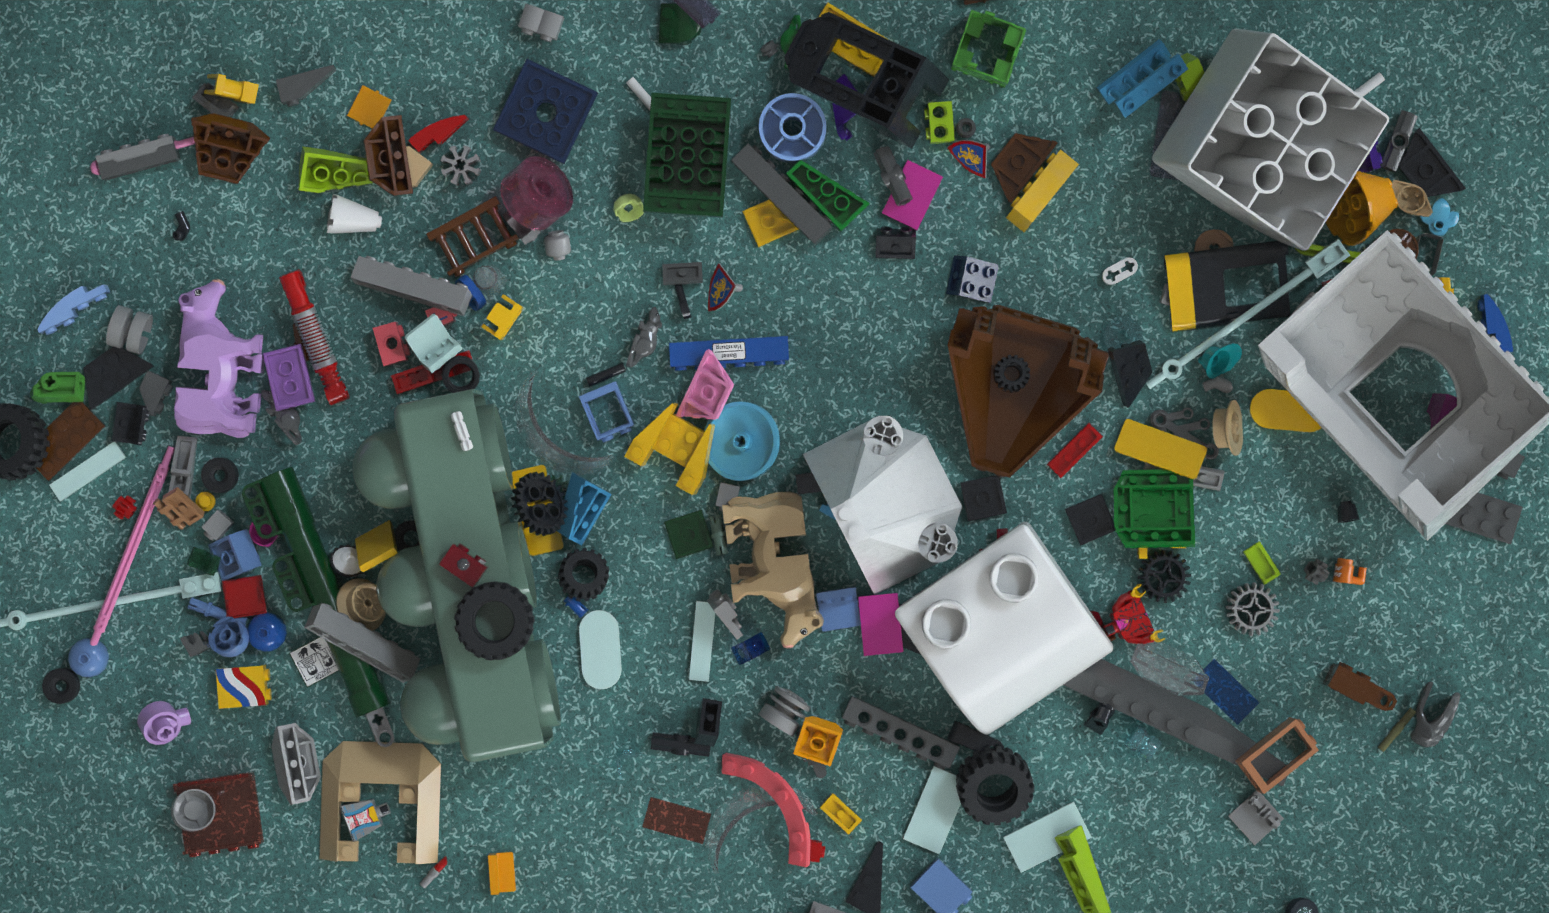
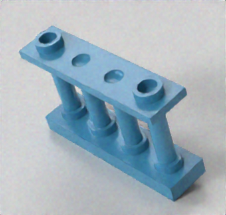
[1097,39,1188,118]

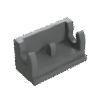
[192,83,239,117]
[180,631,211,657]

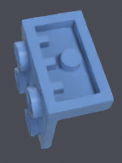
[816,586,861,631]

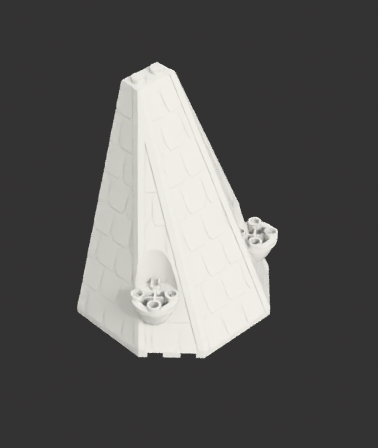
[803,416,962,595]

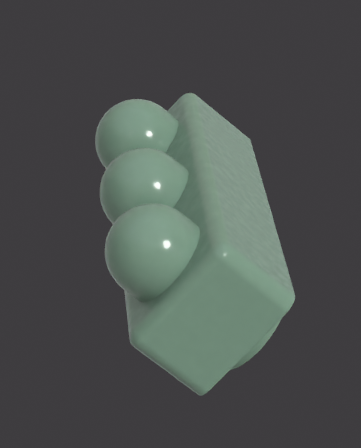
[352,389,561,762]

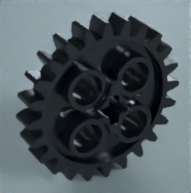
[511,471,568,536]

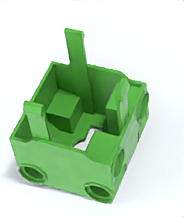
[951,10,1026,88]

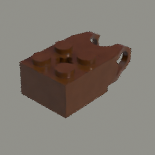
[1322,662,1397,711]

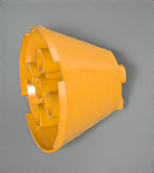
[1326,171,1398,246]

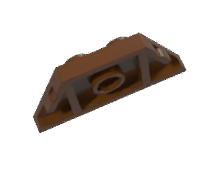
[991,133,1058,204]

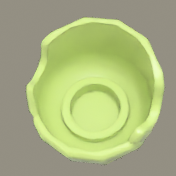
[613,194,644,222]

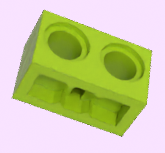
[924,101,955,144]

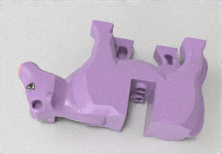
[174,279,264,438]

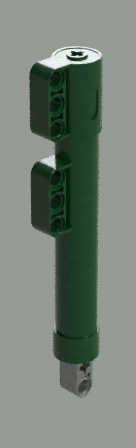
[242,467,394,747]

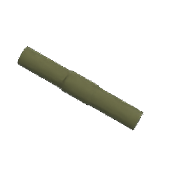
[1378,708,1416,752]

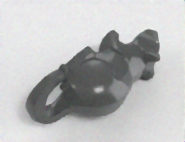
[626,307,662,367]
[261,390,302,445]

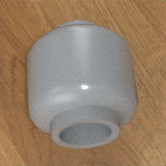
[544,230,571,260]

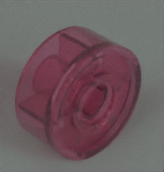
[501,156,573,230]

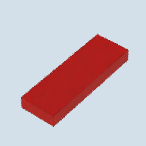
[1047,423,1103,478]

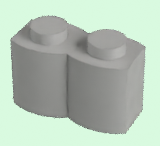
[518,4,564,42]

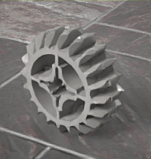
[1225,582,1280,636]

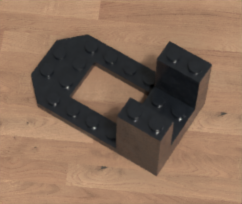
[784,12,949,149]

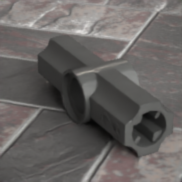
[1380,110,1418,172]
[873,146,913,206]

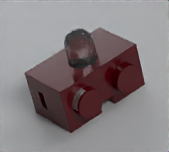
[439,543,488,588]

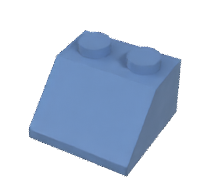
[208,529,262,581]

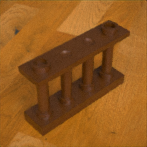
[427,196,520,278]

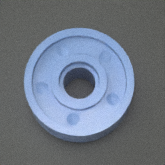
[759,93,826,163]

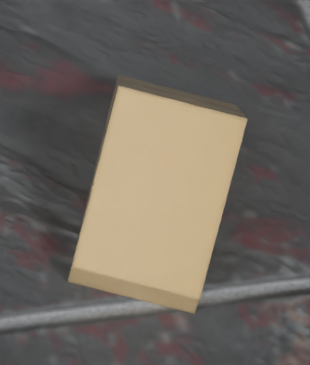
[406,146,433,187]

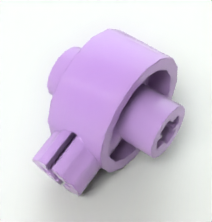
[137,701,191,745]

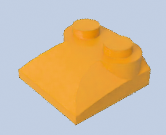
[793,716,843,766]

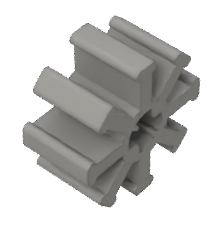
[441,146,481,186]

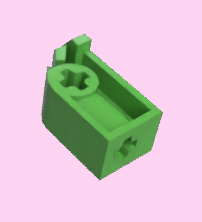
[30,372,85,404]

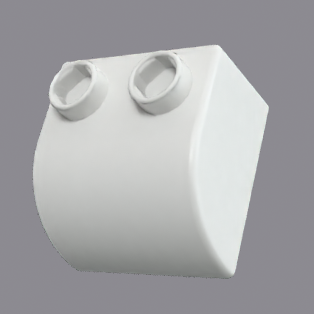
[1152,29,1389,250]
[895,522,1113,735]

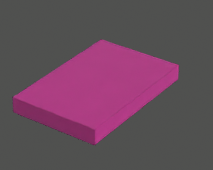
[882,160,943,230]
[858,593,903,656]

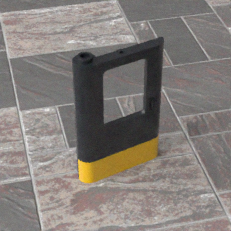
[1164,240,1290,332]

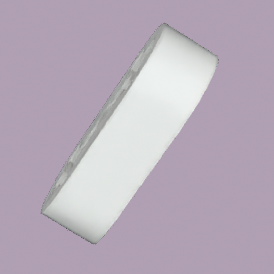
[1102,258,1138,285]

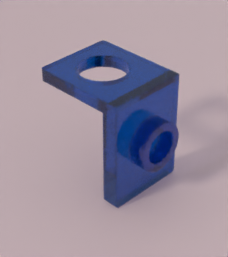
[731,632,771,665]

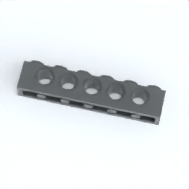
[842,696,960,770]

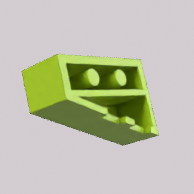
[1175,53,1205,102]

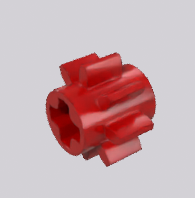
[112,496,137,519]

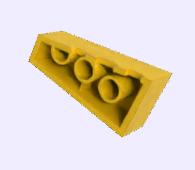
[1006,150,1079,232]

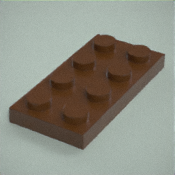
[36,402,106,481]

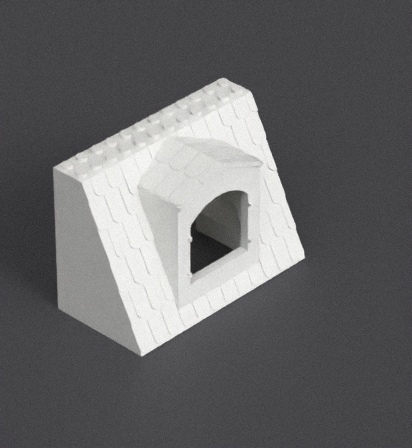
[1258,230,1549,541]

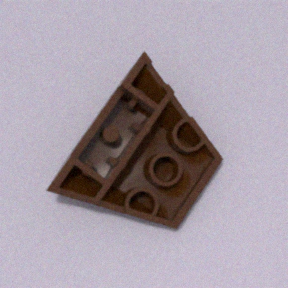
[191,113,270,184]

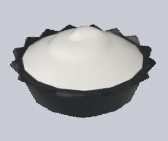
[329,544,363,578]

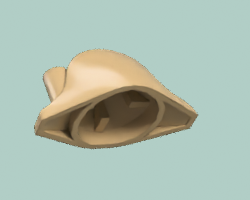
[1392,180,1433,217]

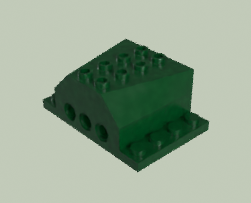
[643,93,731,218]

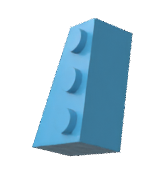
[557,472,612,546]

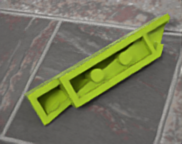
[1054,825,1111,913]

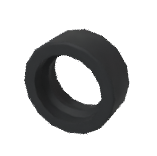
[441,356,480,393]

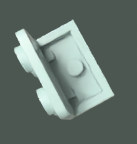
[405,314,463,373]

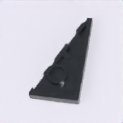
[846,841,883,913]

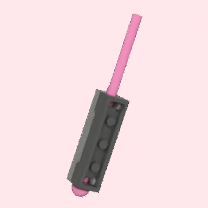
[90,134,195,181]

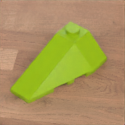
[298,146,373,193]

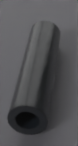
[586,362,626,386]

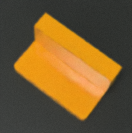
[488,852,516,895]

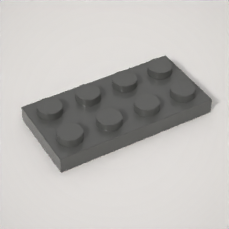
[1445,493,1523,544]

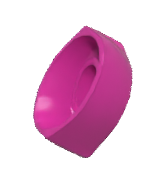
[249,515,278,547]

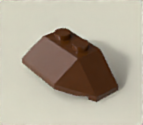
[363,115,413,196]

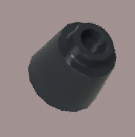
[1337,500,1360,523]

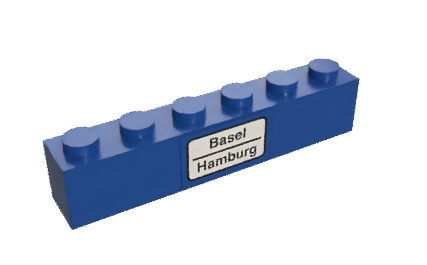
[669,336,789,371]

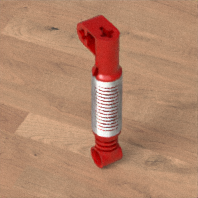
[279,269,350,406]

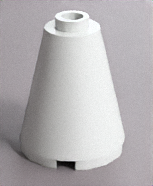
[327,194,382,234]

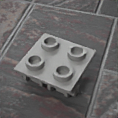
[1228,790,1284,845]

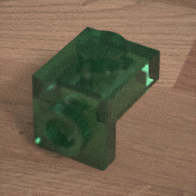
[187,547,221,576]

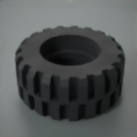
[0,403,50,480]
[454,581,535,661]
[956,746,1034,825]

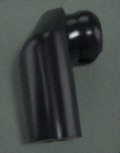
[173,211,190,241]

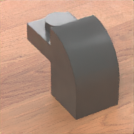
[502,202,541,245]

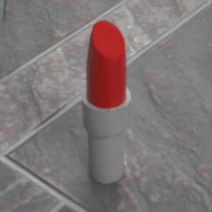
[420,856,447,888]

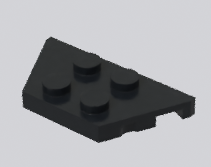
[1398,128,1466,197]
[1107,340,1152,408]
[83,347,154,410]

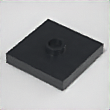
[960,475,1007,521]
[1065,494,1115,546]

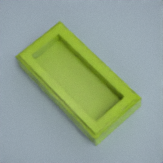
[1243,541,1281,585]

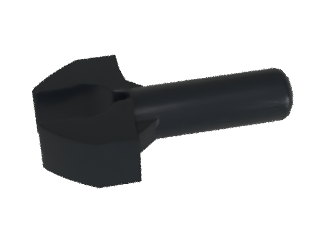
[674,284,691,319]

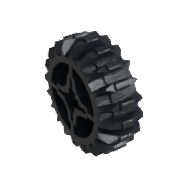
[1137,549,1191,603]

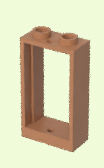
[1235,717,1319,794]

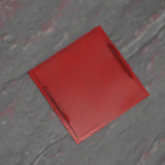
[222,575,267,619]

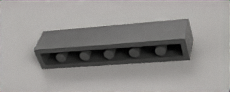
[731,144,832,246]

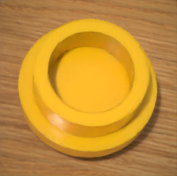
[195,492,216,511]

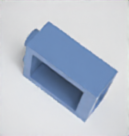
[579,381,634,443]

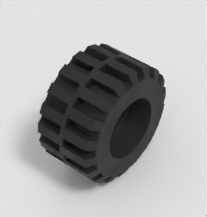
[558,548,609,601]

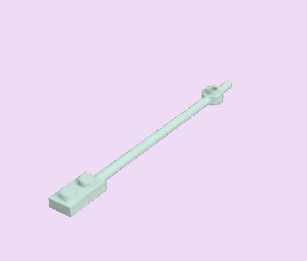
[1146,239,1350,389]
[0,572,222,630]

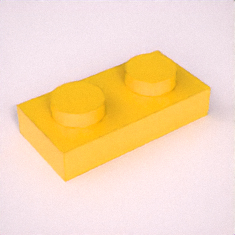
[820,793,862,835]

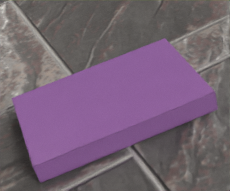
[263,344,315,411]

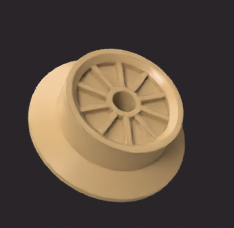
[1213,400,1243,456]
[336,578,386,631]

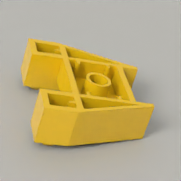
[624,403,715,495]

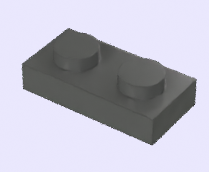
[662,262,703,285]

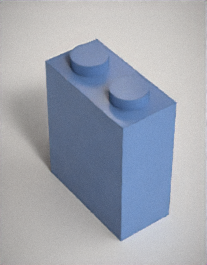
[910,857,972,913]

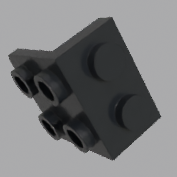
[110,402,149,445]

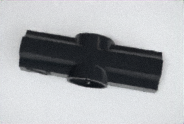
[650,732,711,757]

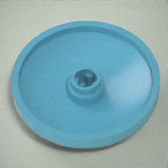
[704,402,780,481]

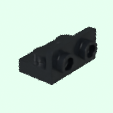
[875,226,916,259]

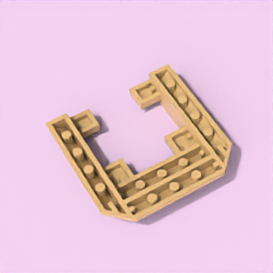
[320,741,441,864]

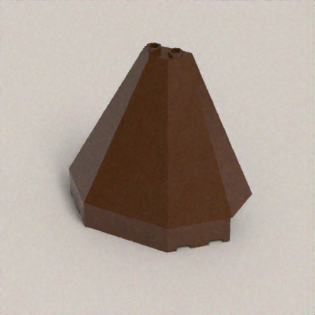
[948,305,1109,478]

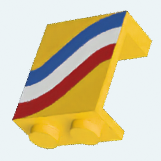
[216,665,272,709]

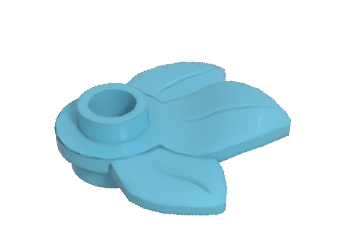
[1420,198,1459,236]

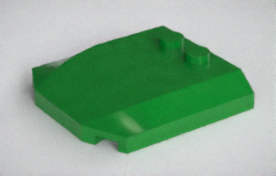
[1113,469,1195,548]

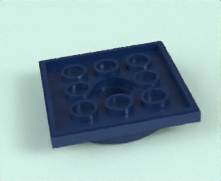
[493,59,598,165]

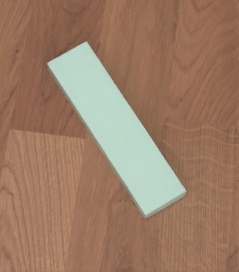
[49,441,127,501]
[689,601,715,682]

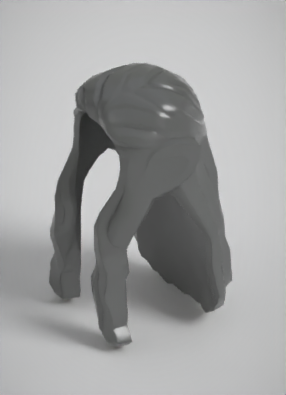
[1410,682,1461,748]

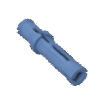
[188,597,248,625]

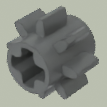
[1304,559,1329,585]

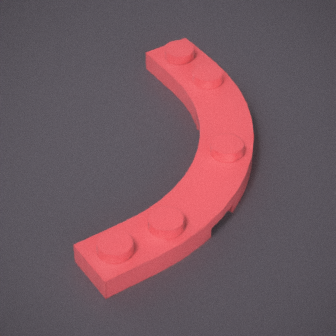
[722,753,810,867]

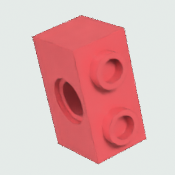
[373,322,410,367]

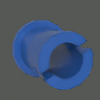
[564,595,589,618]

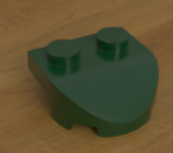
[659,3,702,45]

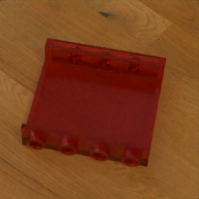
[173,772,264,857]

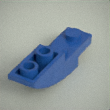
[1477,294,1513,352]

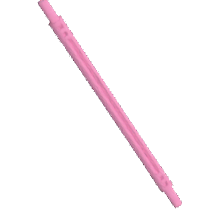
[90,446,175,646]

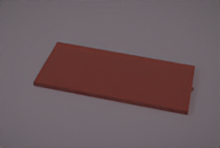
[642,797,711,844]

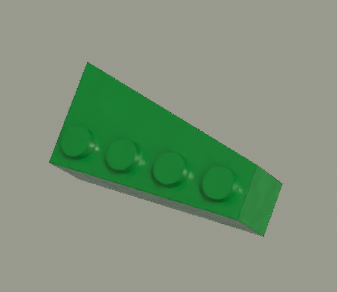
[786,160,870,233]

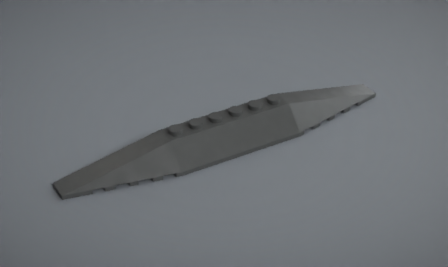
[1063,659,1288,786]

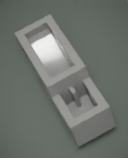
[169,436,197,498]

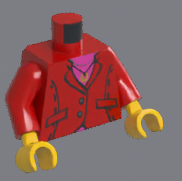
[1103,584,1165,645]

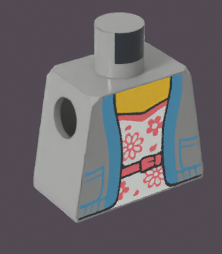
[340,798,391,842]

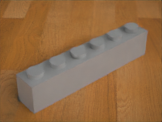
[350,256,472,316]
[304,603,420,683]

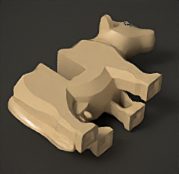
[722,492,824,649]

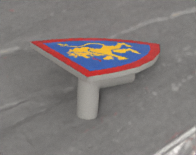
[947,140,990,178]
[708,263,743,312]

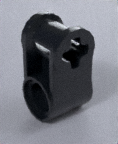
[1084,702,1115,735]

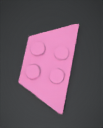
[676,349,734,420]

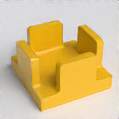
[481,294,524,340]

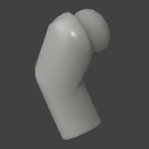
[1202,376,1233,393]

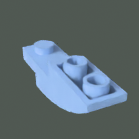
[37,284,110,335]

